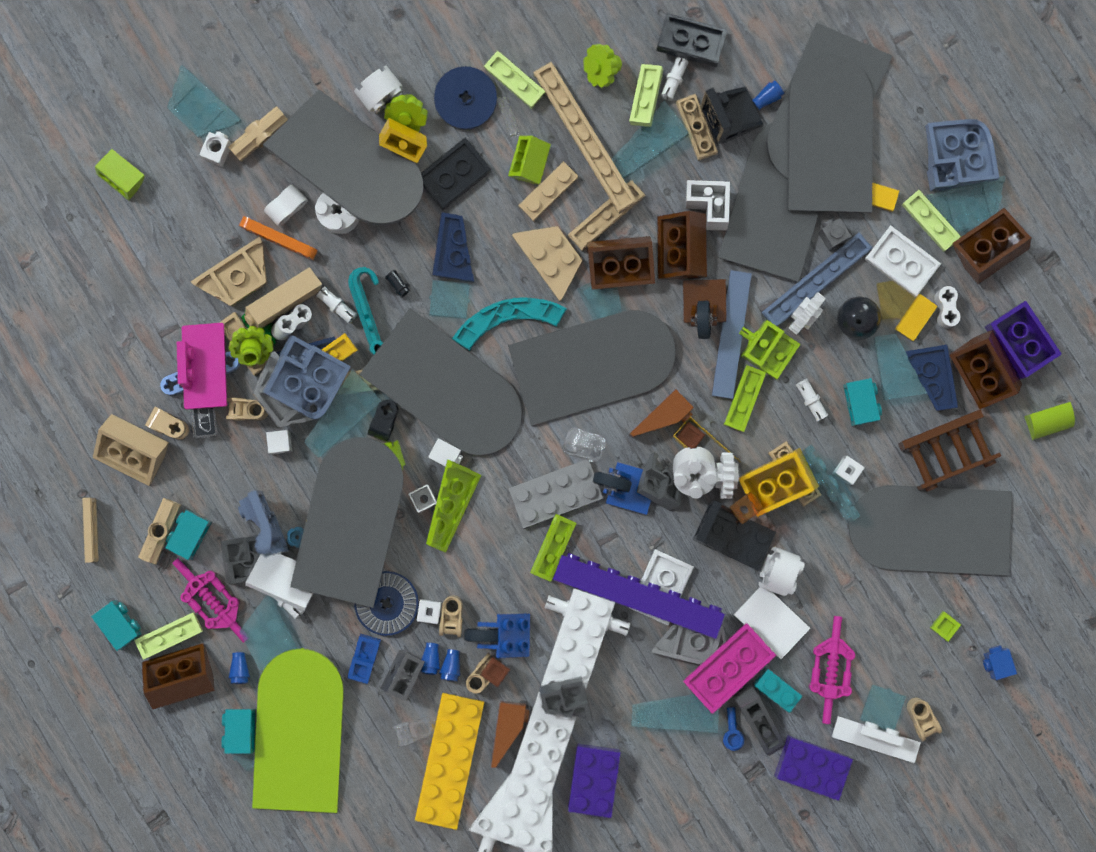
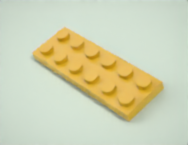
[415,692,485,830]

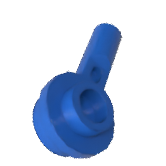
[723,707,745,751]

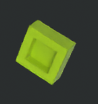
[930,611,961,642]

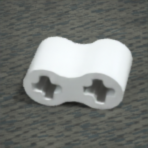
[264,184,308,227]
[934,286,960,329]
[271,304,312,340]

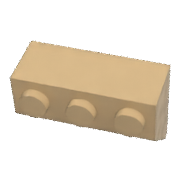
[93,414,169,486]

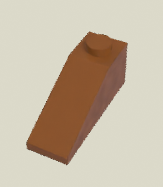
[629,389,694,438]
[491,701,530,768]

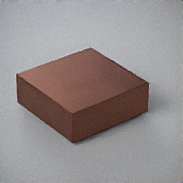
[677,422,705,449]
[480,657,510,688]

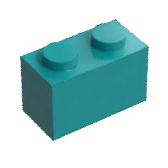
[843,378,882,426]
[166,510,212,560]
[91,600,142,651]
[753,667,802,713]
[221,709,256,754]

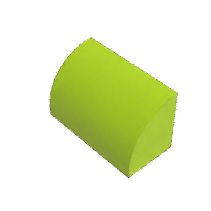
[508,136,551,184]
[95,149,145,201]
[1024,402,1075,440]

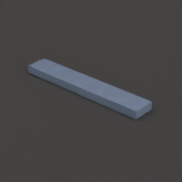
[761,232,873,327]
[711,270,752,399]

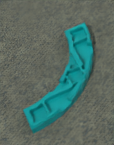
[452,297,567,351]

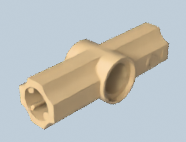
[229,106,288,161]
[138,498,181,565]

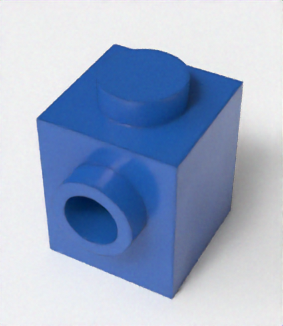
[983,645,1017,680]

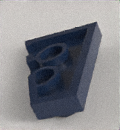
[432,212,474,282]
[904,344,958,411]

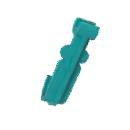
[348,267,383,355]

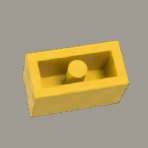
[379,118,427,163]

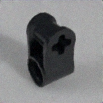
[368,400,399,442]

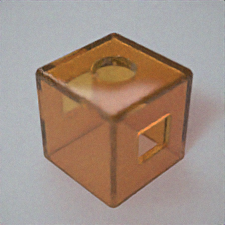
[730,492,763,524]

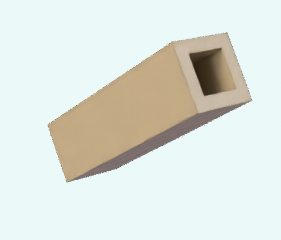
[244,267,322,328]

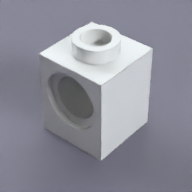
[199,131,232,167]
[428,438,463,466]

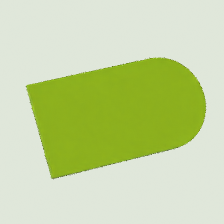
[252,648,344,813]

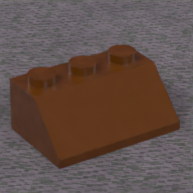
[952,207,1031,284]
[657,211,707,279]
[587,236,655,290]
[950,329,1022,409]
[142,643,215,710]

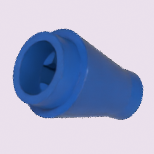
[752,80,785,110]
[420,643,440,675]
[439,649,461,682]
[229,652,250,684]

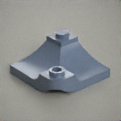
[925,119,999,192]
[263,335,351,419]
[238,490,289,558]

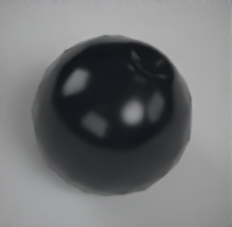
[837,296,882,340]

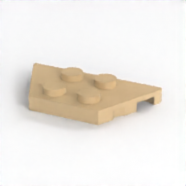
[512,226,582,302]
[191,237,267,307]

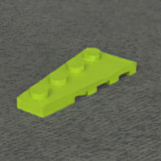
[426,459,481,553]

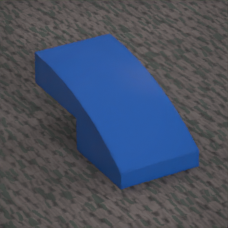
[347,634,381,684]

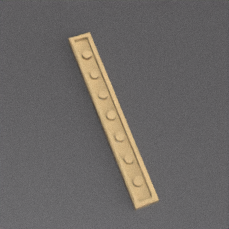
[533,62,637,214]

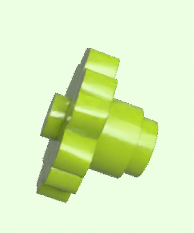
[583,44,622,88]
[384,94,428,132]
[229,326,273,366]

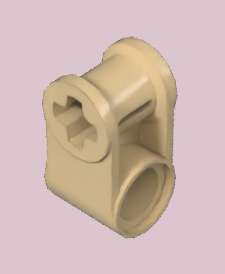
[226,398,268,421]
[145,407,189,440]
[439,595,463,638]
[466,653,491,693]
[907,698,942,742]

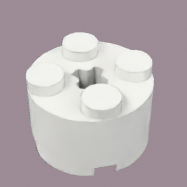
[354,65,403,115]
[315,193,359,234]
[673,447,717,499]
[759,547,804,596]

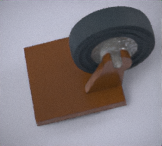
[683,279,726,339]

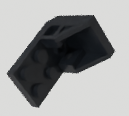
[700,86,763,145]
[692,500,776,571]

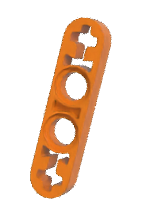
[239,216,318,260]

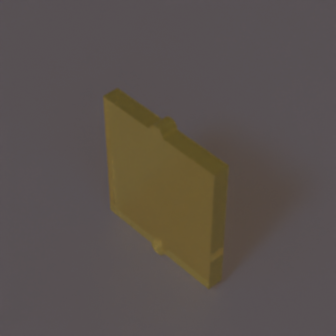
[876,280,915,320]

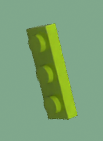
[723,365,766,432]
[530,514,576,582]

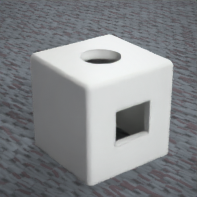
[266,430,293,454]
[832,456,865,485]
[409,485,437,513]
[417,599,442,624]

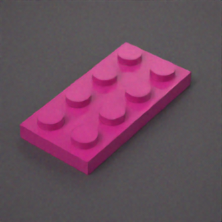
[683,623,776,714]

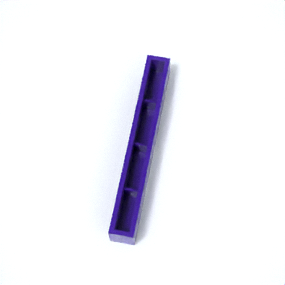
[553,553,725,639]

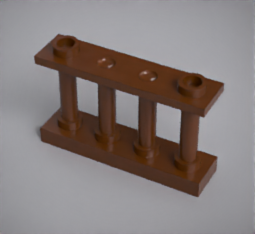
[898,409,1001,492]

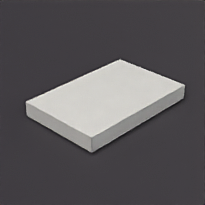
[864,225,941,298]
[629,549,694,625]
[246,554,314,611]
[733,587,810,659]

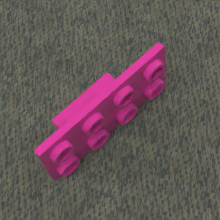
[177,323,227,410]

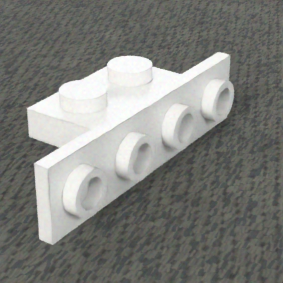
[831,716,921,763]

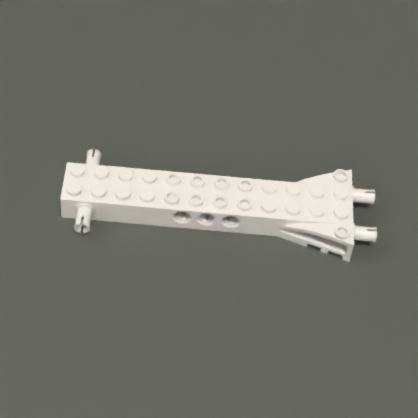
[470,588,630,852]

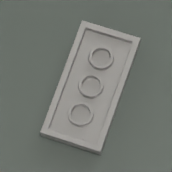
[508,459,603,529]

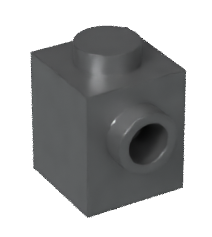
[818,218,851,251]

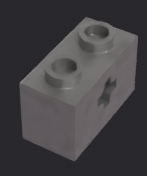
[380,649,424,701]

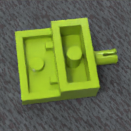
[738,320,800,380]

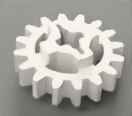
[789,292,826,335]
[715,452,739,499]

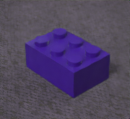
[985,301,1062,380]
[774,735,853,801]
[568,743,621,818]

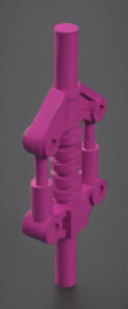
[172,558,250,643]
[808,616,855,724]

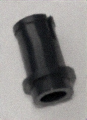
[385,270,411,298]

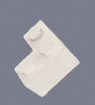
[685,180,730,231]

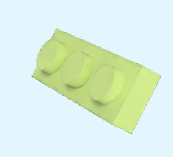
[484,51,545,109]
[629,64,663,127]
[902,190,961,252]
[134,612,203,660]

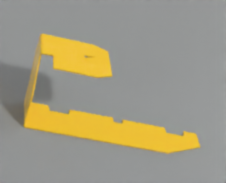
[673,417,741,462]

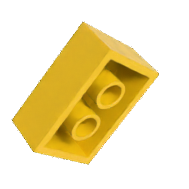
[739,448,819,517]

